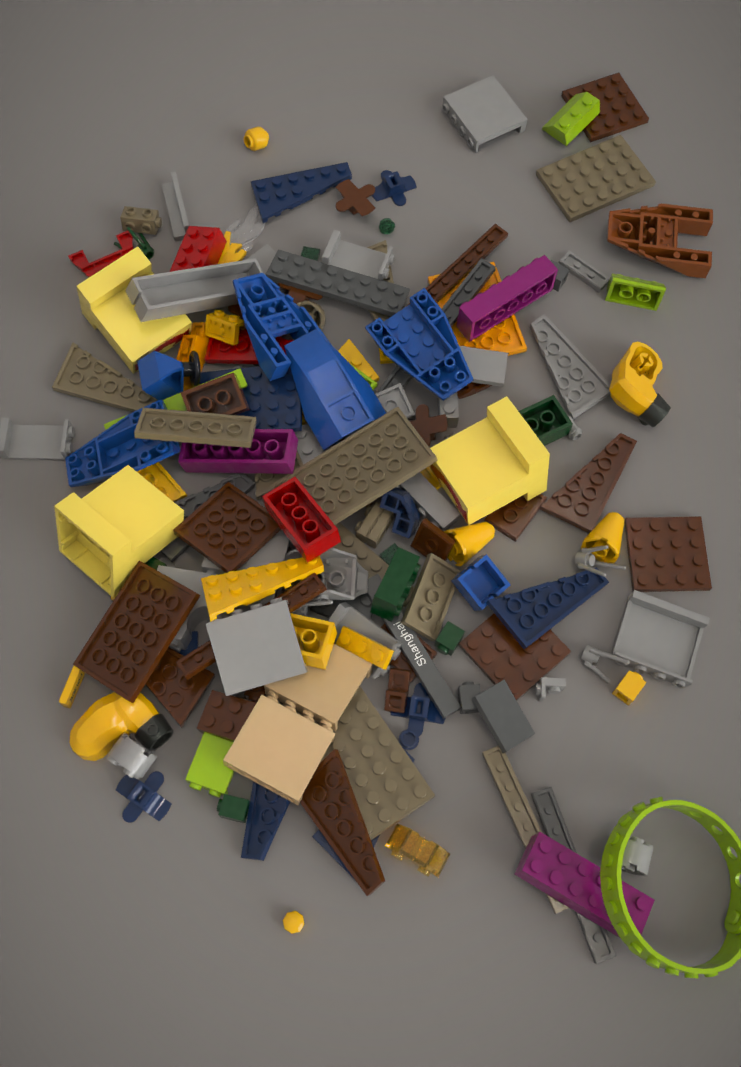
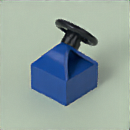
[137,351,200,400]

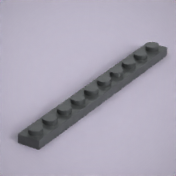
[377,258,496,392]

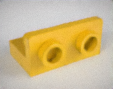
[205,310,245,345]

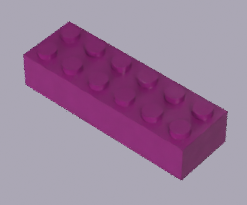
[456,255,558,342]
[178,429,298,474]
[514,832,655,938]

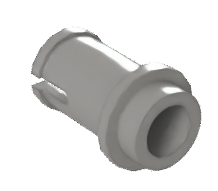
[568,416,582,440]

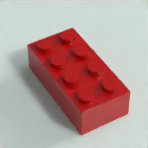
[169,226,227,272]
[262,476,341,563]

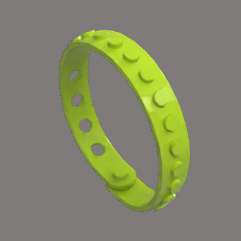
[600,797,741,978]

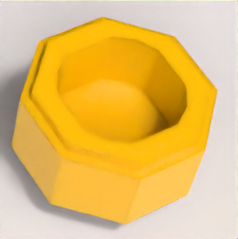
[283,911,305,934]

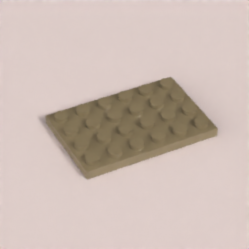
[536,135,656,222]

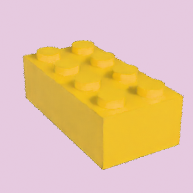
[290,613,337,670]

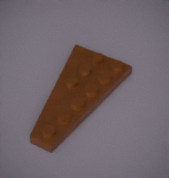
[540,433,637,533]
[145,647,215,728]
[300,749,385,896]

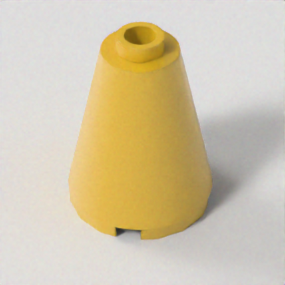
[581,512,624,564]
[444,521,495,566]

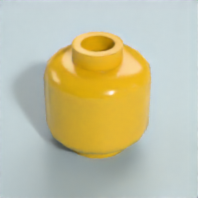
[244,126,269,151]

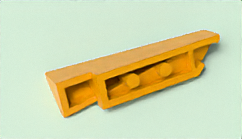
[176,322,210,391]

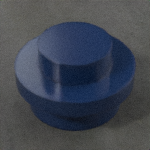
[399,729,419,750]

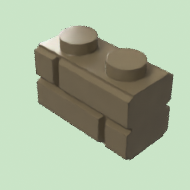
[355,502,395,549]

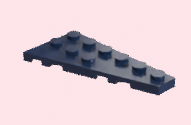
[251,162,352,223]
[486,567,609,650]
[241,782,290,861]

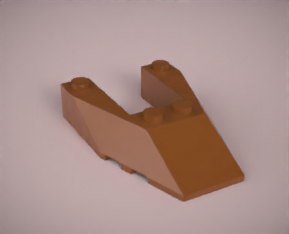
[607,203,713,278]

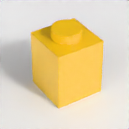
[612,670,646,706]

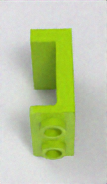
[185,732,234,798]

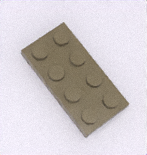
[401,553,461,641]

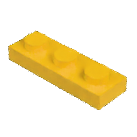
[336,626,394,669]

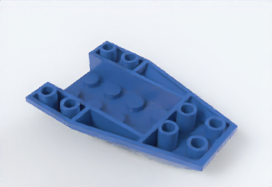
[365,288,474,401]
[284,329,386,451]
[65,399,181,487]

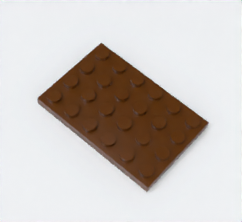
[73,561,201,703]

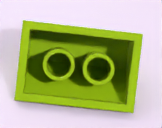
[542,92,600,146]
[605,274,666,311]

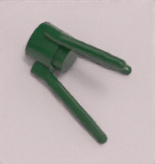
[114,227,154,260]

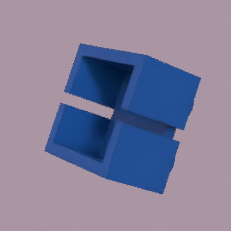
[451,554,511,611]

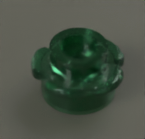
[379,218,395,234]

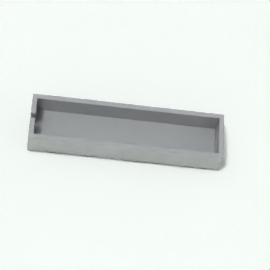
[125,258,263,322]

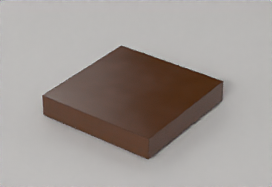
[410,518,456,562]

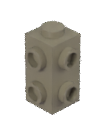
[120,206,162,235]

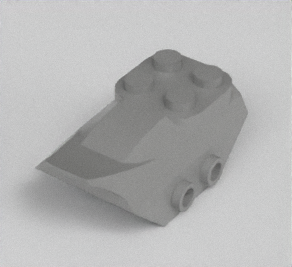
[277,548,368,602]

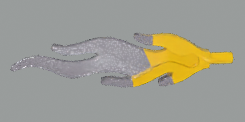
[218,205,266,264]

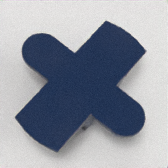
[372,170,417,206]
[390,683,446,736]
[116,771,172,823]

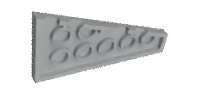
[530,314,610,420]

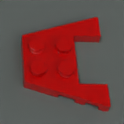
[68,230,134,278]

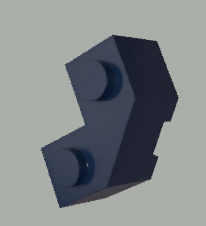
[380,487,421,538]

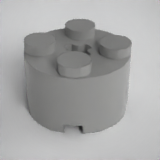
[107,732,157,779]
[621,836,653,876]

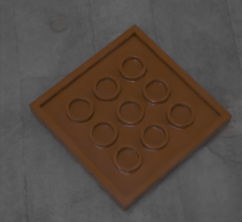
[561,72,649,143]
[173,482,281,573]
[624,516,712,592]
[459,614,571,701]

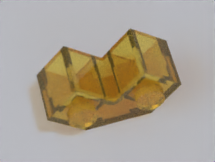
[385,823,450,877]

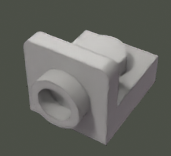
[535,677,566,701]

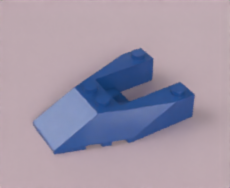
[232,273,331,381]

